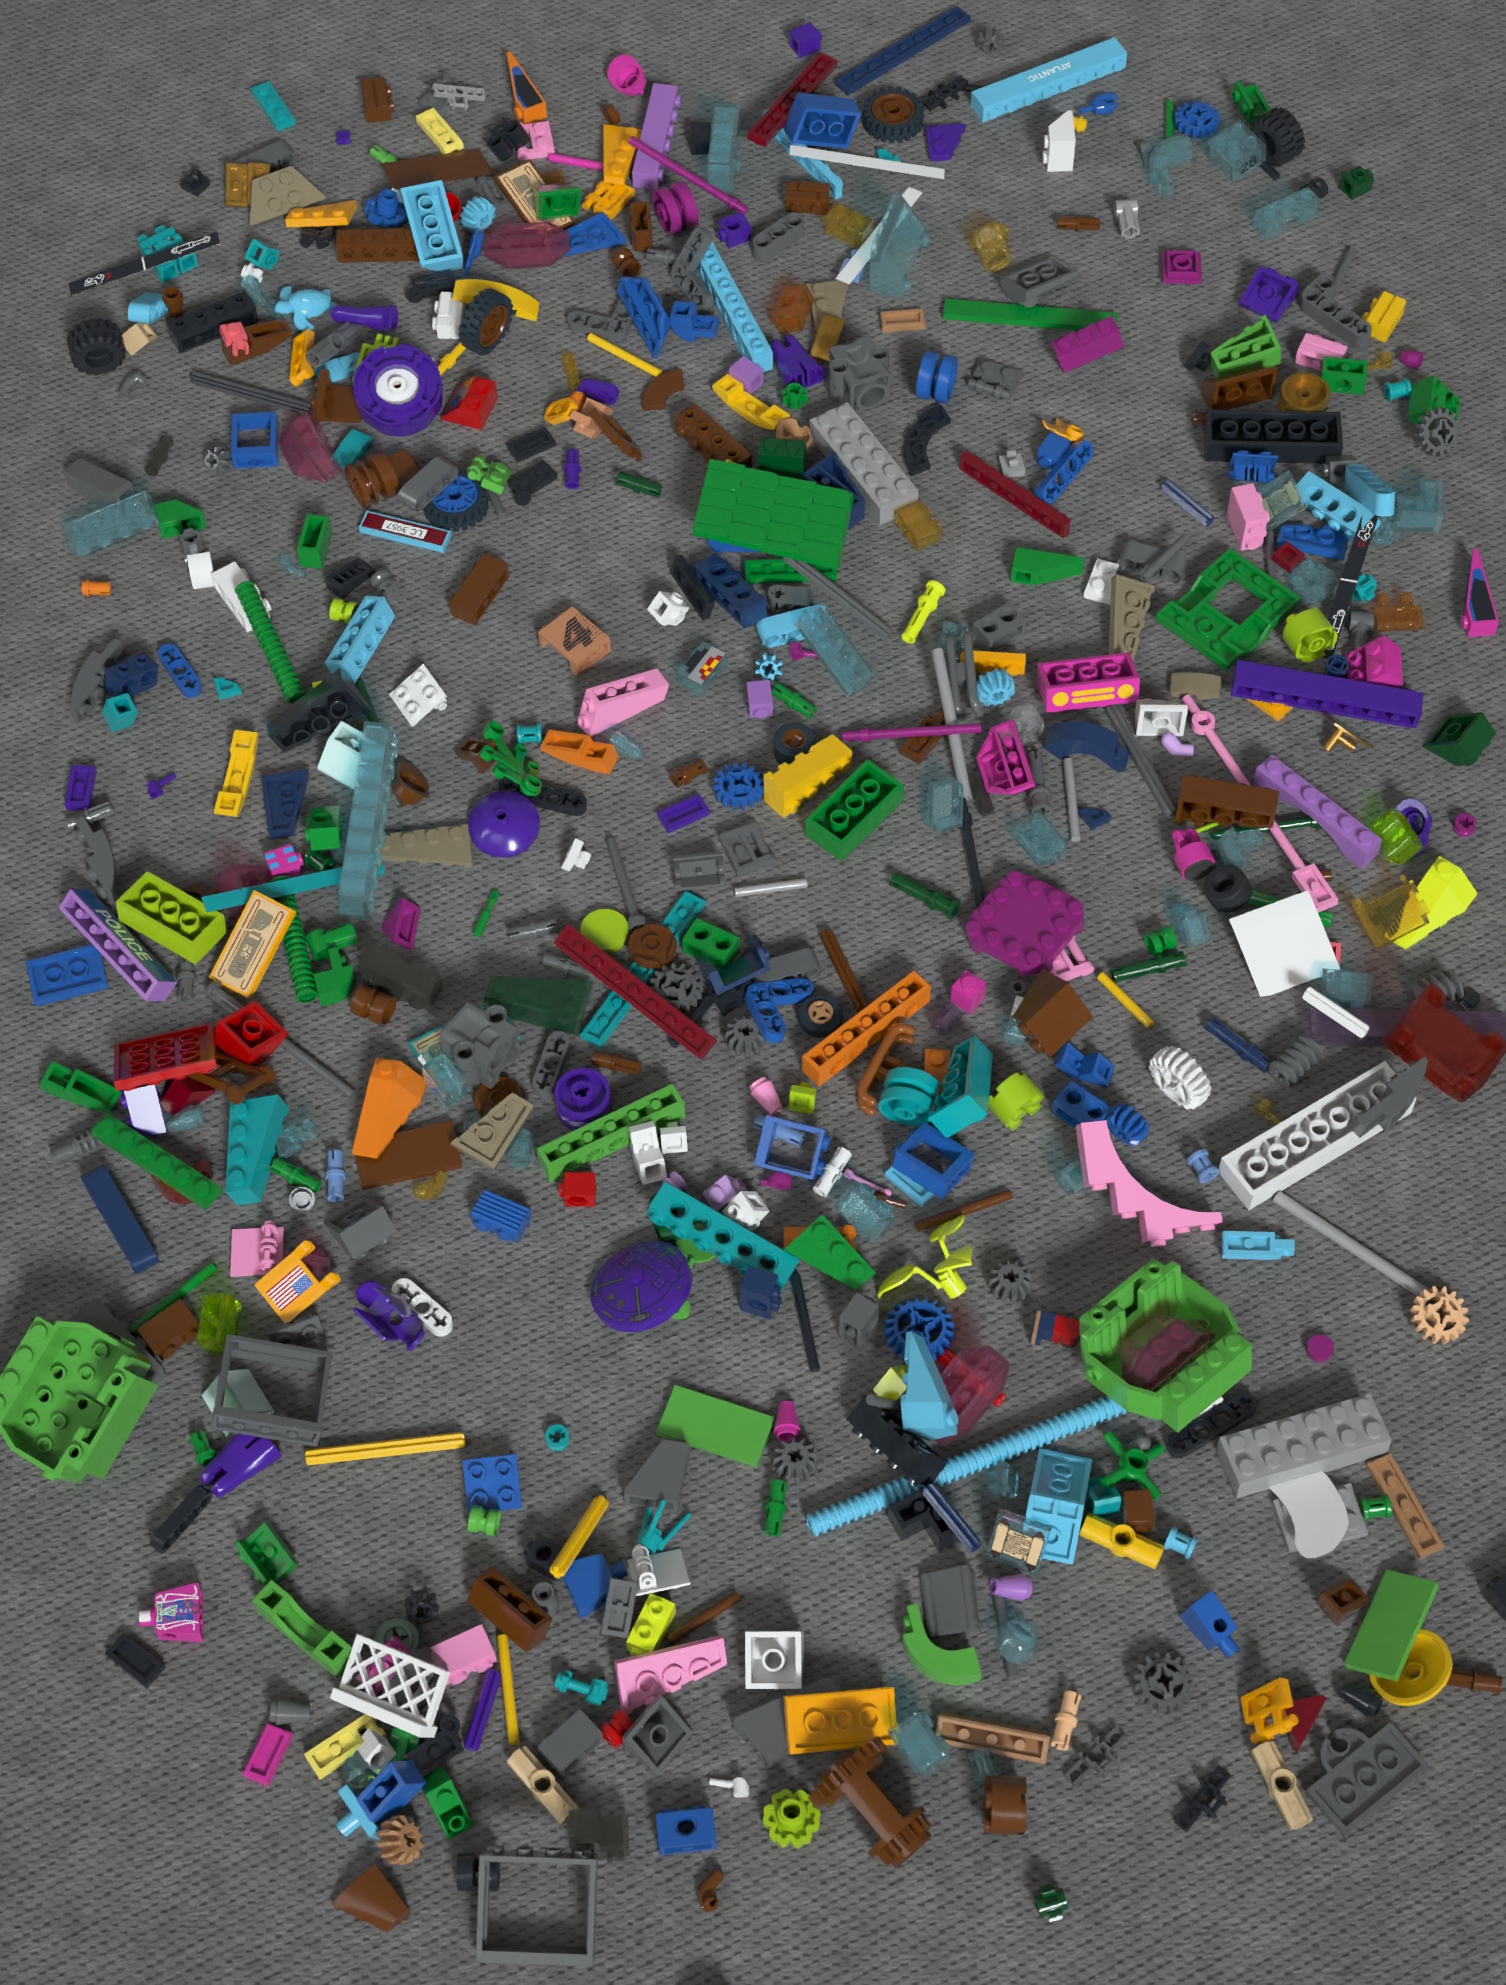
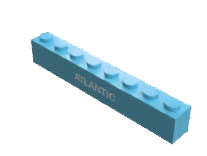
[971,37,1127,122]

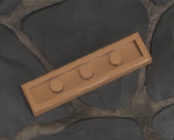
[1366,1453,1444,1559]

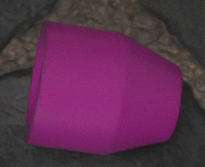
[1400,350,1424,369]

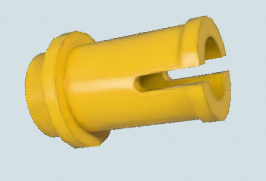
[1062,113,1087,133]

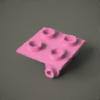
[230,1221,284,1277]

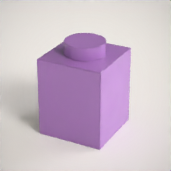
[729,356,763,395]
[747,680,773,718]

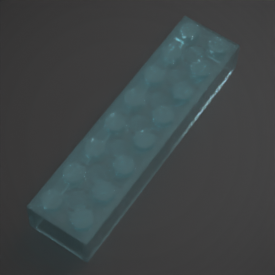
[338,721,398,920]

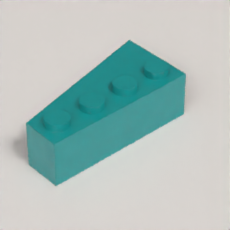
[928,1035,993,1138]

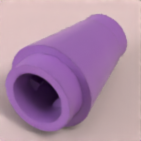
[989,1574,1032,1601]

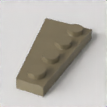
[1108,574,1155,662]

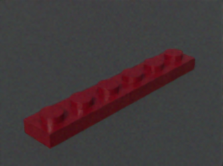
[960,450,1071,539]

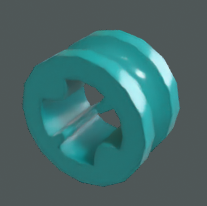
[545,1424,570,1451]

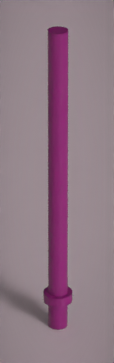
[628,136,749,215]

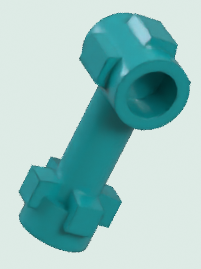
[554,1670,608,1706]

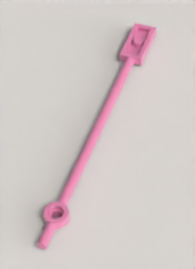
[1182,694,1338,913]

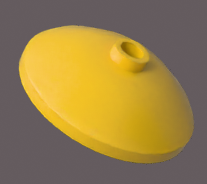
[1369,1629,1452,1706]

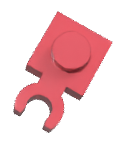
[219,322,249,356]

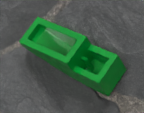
[39,1061,122,1114]

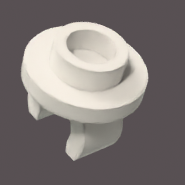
[241,263,263,285]

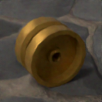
[1278,372,1330,412]

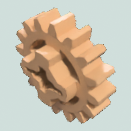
[1410,1286,1469,1344]

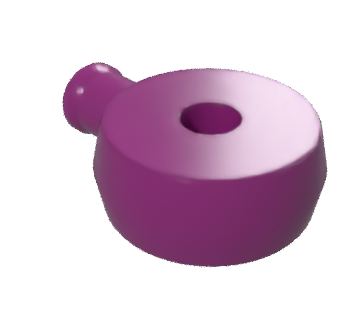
[761,1172,792,1190]

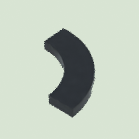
[904,404,951,477]

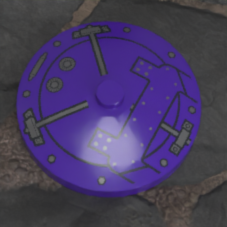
[590,1241,692,1332]

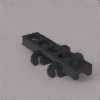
[922,75,968,112]
[1174,1765,1231,1833]

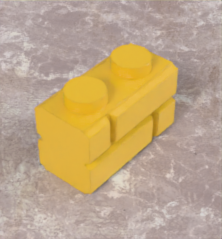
[1362,291,1406,342]

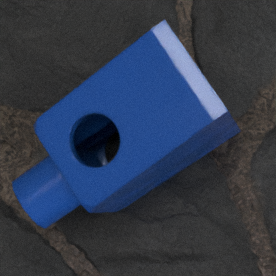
[562,1554,629,1619]
[1180,1590,1240,1659]

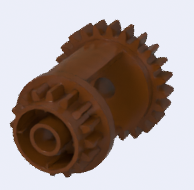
[808,1737,932,1868]

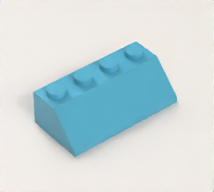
[400,180,463,272]

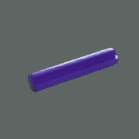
[464,1669,501,1751]

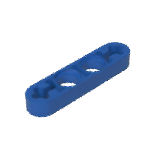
[1035,441,1093,504]

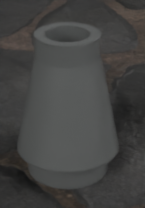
[269,1697,311,1725]

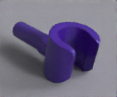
[147,773,176,799]

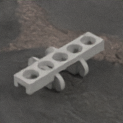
[432,83,486,111]

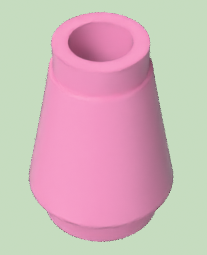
[750,1077,783,1115]

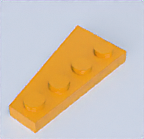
[603,124,642,185]

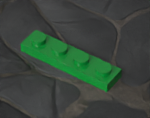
[745,559,837,584]

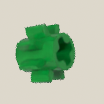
[781,383,808,410]

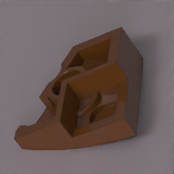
[332,1864,411,1933]

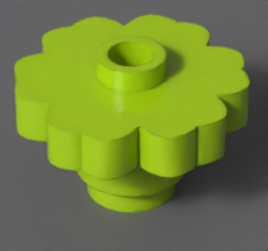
[763,1789,821,1849]

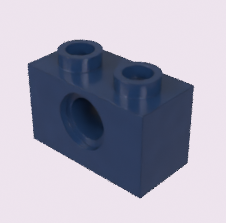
[740,1266,782,1320]

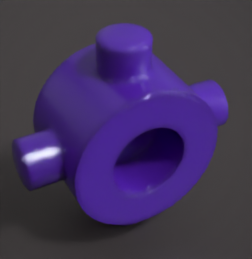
[336,130,351,145]

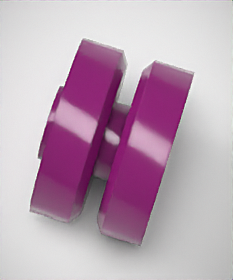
[652,180,699,235]

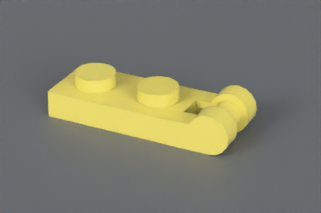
[416,108,464,154]
[304,1714,387,1780]

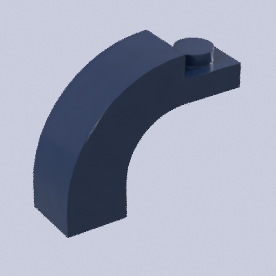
[1043,721,1130,773]

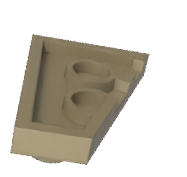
[450,1093,534,1171]

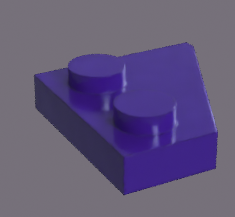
[925,124,966,161]

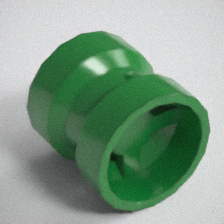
[1144,925,1178,957]

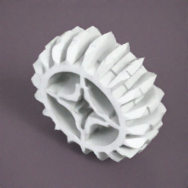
[1149,1046,1212,1109]

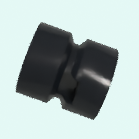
[456,1853,500,1892]

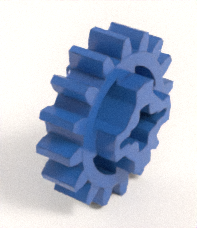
[1174,100,1220,139]
[713,762,764,811]

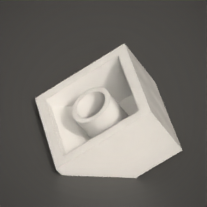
[1042,110,1076,172]
[745,1631,804,1689]

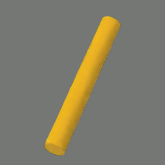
[1097,972,1154,1029]

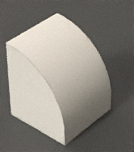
[187,552,214,589]

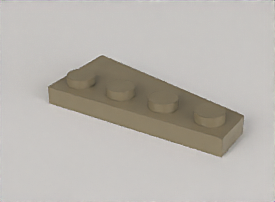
[372,824,473,868]

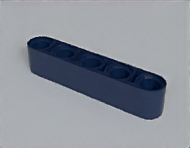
[80,1165,160,1275]

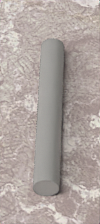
[734,878,807,897]

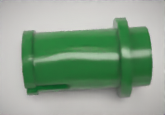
[189,1431,217,1467]

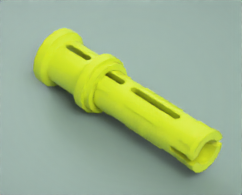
[901,580,946,644]

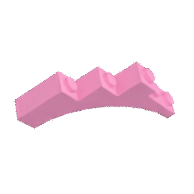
[1076,1120,1222,1247]

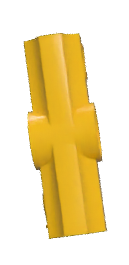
[1079,1513,1165,1569]

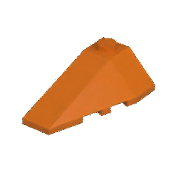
[352,1057,427,1158]

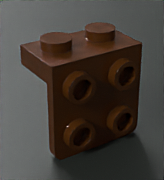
[312,370,362,423]

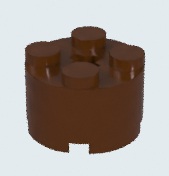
[983,1775,1027,1835]

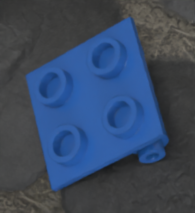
[1228,451,1278,483]
[462,1454,522,1515]

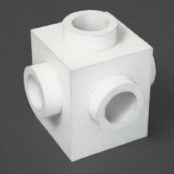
[647,591,689,626]
[722,1191,769,1231]

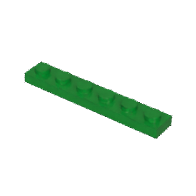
[91,1113,223,1210]

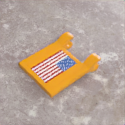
[254,1240,341,1323]

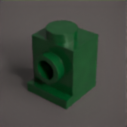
[1339,166,1374,200]

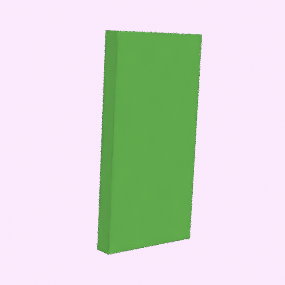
[656,1385,775,1468]
[1344,1570,1439,1681]

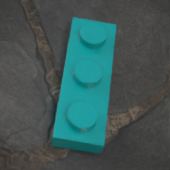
[251,81,296,132]

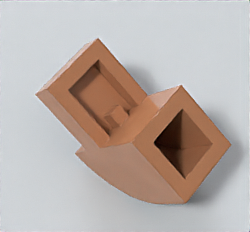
[569,397,613,439]

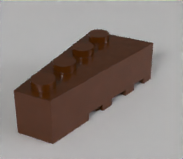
[1174,774,1279,828]

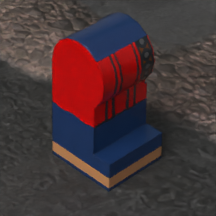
[1029,1310,1080,1348]

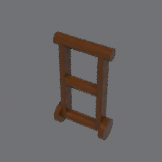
[188,1052,276,1105]

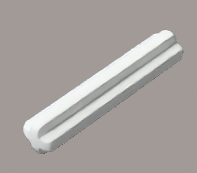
[1302,987,1370,1038]

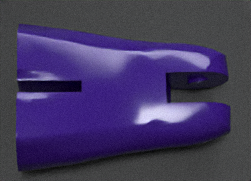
[331,305,398,331]
[770,334,825,388]
[200,1433,282,1498]

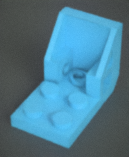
[1023,1448,1092,1565]

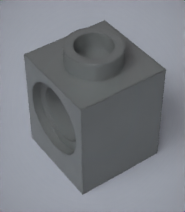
[1322,454,1357,484]

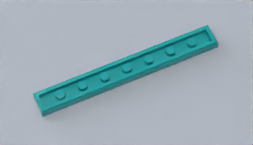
[580,890,706,1049]

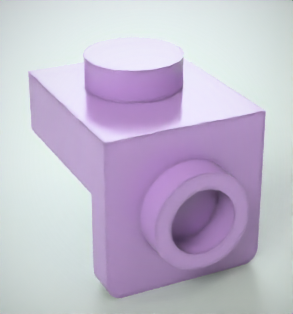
[703,1175,746,1214]

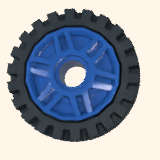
[423,468,489,532]

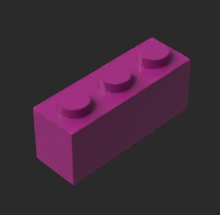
[1052,315,1125,373]

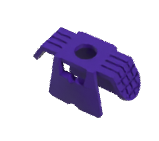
[353,1280,426,1352]

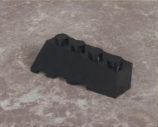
[267,668,372,752]
[846,1394,948,1487]

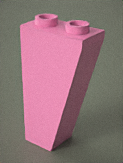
[577,669,669,737]

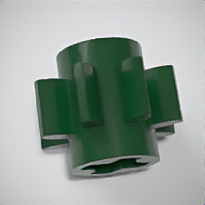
[1034,1883,1068,1923]

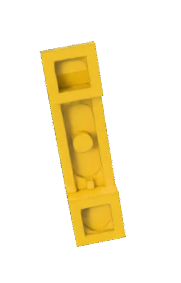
[452,279,539,321]
[712,374,790,430]
[214,730,258,817]

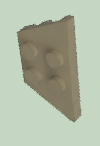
[249,166,326,228]

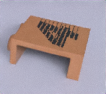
[538,606,611,677]

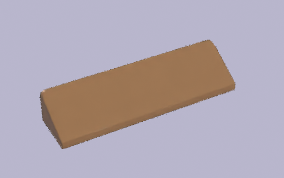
[934,1711,1050,1764]

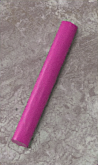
[548,153,604,171]

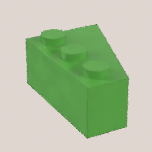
[1211,315,1281,378]

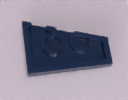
[262,769,310,840]

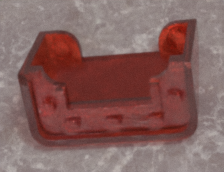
[1384,982,1506,1102]

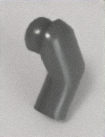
[1112,1433,1151,1455]

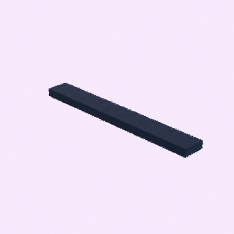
[834,6,971,96]

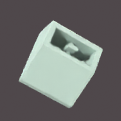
[317,721,383,791]

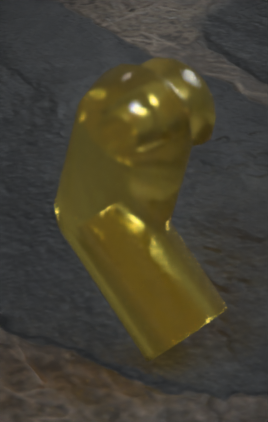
[413,1171,448,1200]

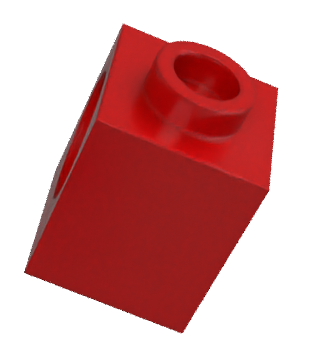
[559,1172,597,1207]

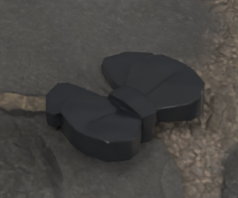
[299,226,334,249]

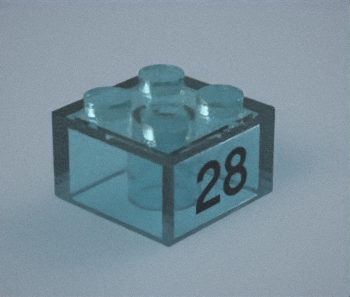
[1206,120,1266,183]

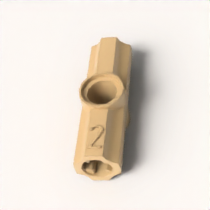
[1251,1741,1313,1830]
[507,1746,580,1827]

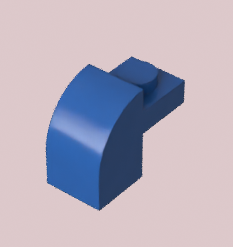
[670,301,720,342]

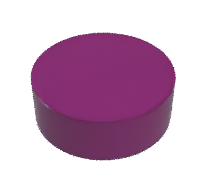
[1306,1334,1334,1362]

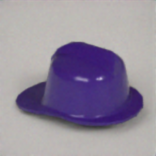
[1394,799,1433,857]

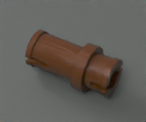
[670,759,708,788]

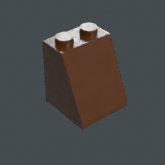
[1013,969,1093,1058]

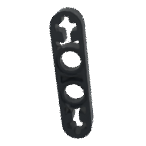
[498,777,588,816]
[1167,1393,1257,1458]

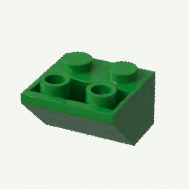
[1407,375,1460,425]

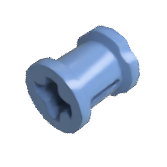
[1187,1149,1219,1183]

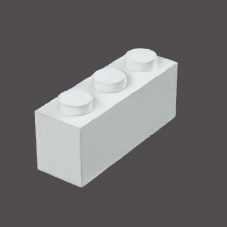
[211,562,272,632]

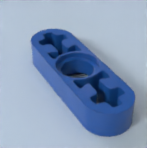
[158,644,202,698]

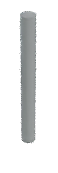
[1063,758,1081,842]

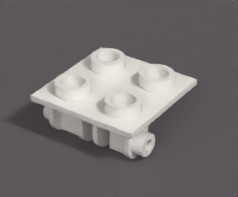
[389,664,447,726]
[627,1544,690,1596]

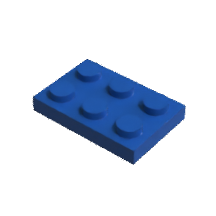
[25,944,109,1007]

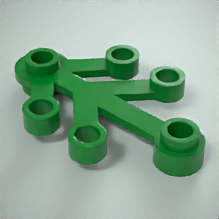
[479,721,542,796]

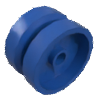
[916,350,958,404]

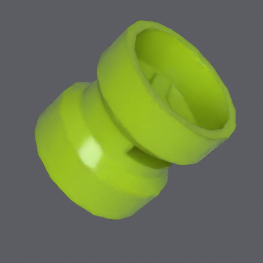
[329,598,359,624]

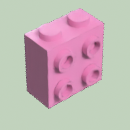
[1227,483,1269,550]

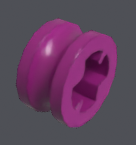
[1453,813,1477,837]

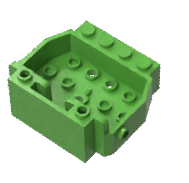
[1079,1258,1252,1432]
[0,1316,159,1483]

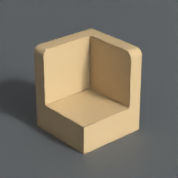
[122,322,158,355]

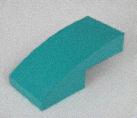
[329,429,373,471]

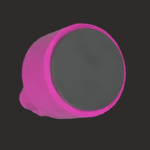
[1172,828,1216,880]

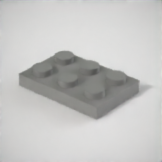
[1272,1483,1368,1553]

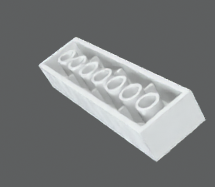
[1219,1061,1416,1210]

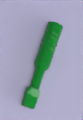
[472,890,500,938]

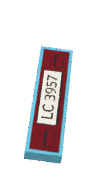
[359,511,452,553]

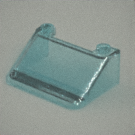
[869,191,930,300]

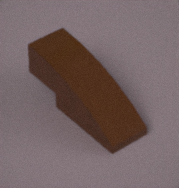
[222,318,292,366]

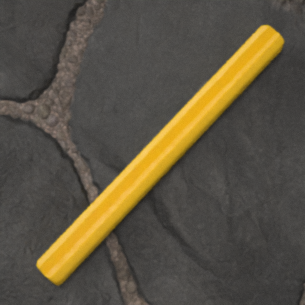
[305,1432,465,1465]

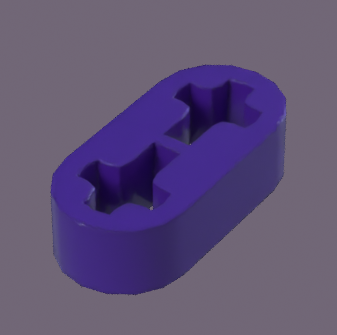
[577,379,620,405]

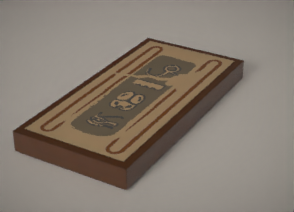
[494,159,575,243]

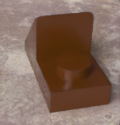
[455,736,497,774]
[1318,1578,1369,1626]

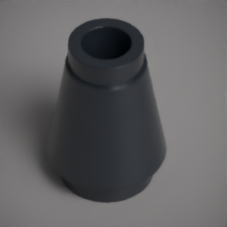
[1339,1682,1383,1717]

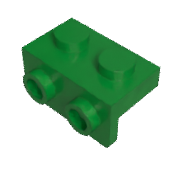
[1231,80,1271,124]
[234,1522,299,1585]

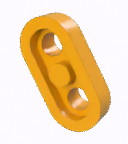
[544,397,578,425]

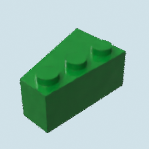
[784,1214,876,1292]

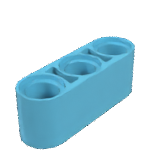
[128,292,167,324]
[756,606,826,648]

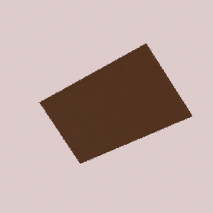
[381,149,494,190]

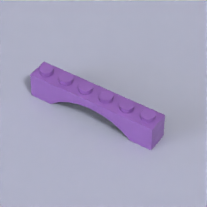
[1253,755,1382,869]

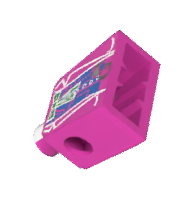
[139,1583,204,1642]

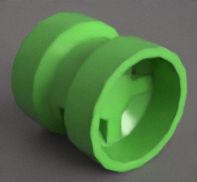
[468,1505,501,1537]

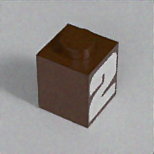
[1121,1490,1155,1535]

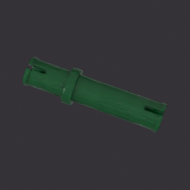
[1111,951,1186,983]

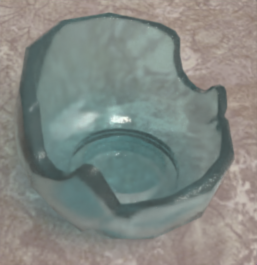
[994,1619,1038,1664]

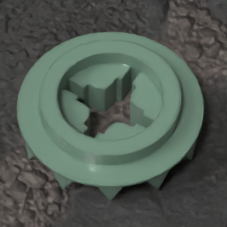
[375,1619,419,1652]

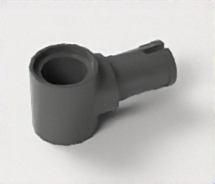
[1348,611,1374,650]

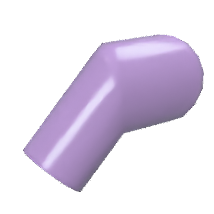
[1161,732,1194,756]

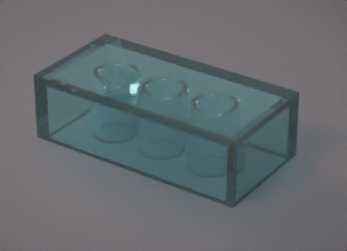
[707,102,741,194]

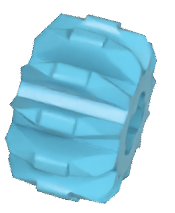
[460,196,496,233]
[976,668,1015,707]

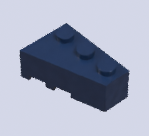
[802,451,865,530]

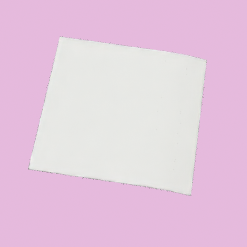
[1229,890,1340,997]

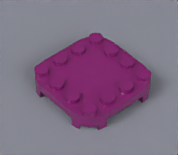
[966,871,1084,978]

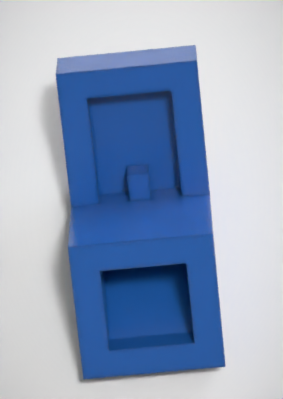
[1054,1042,1115,1087]

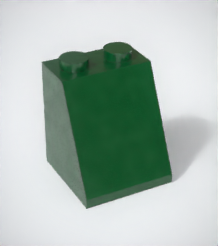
[758,437,808,480]

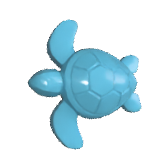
[275,286,337,331]

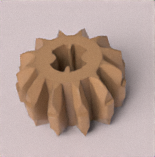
[376,1815,424,1865]

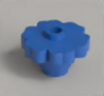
[364,189,407,228]

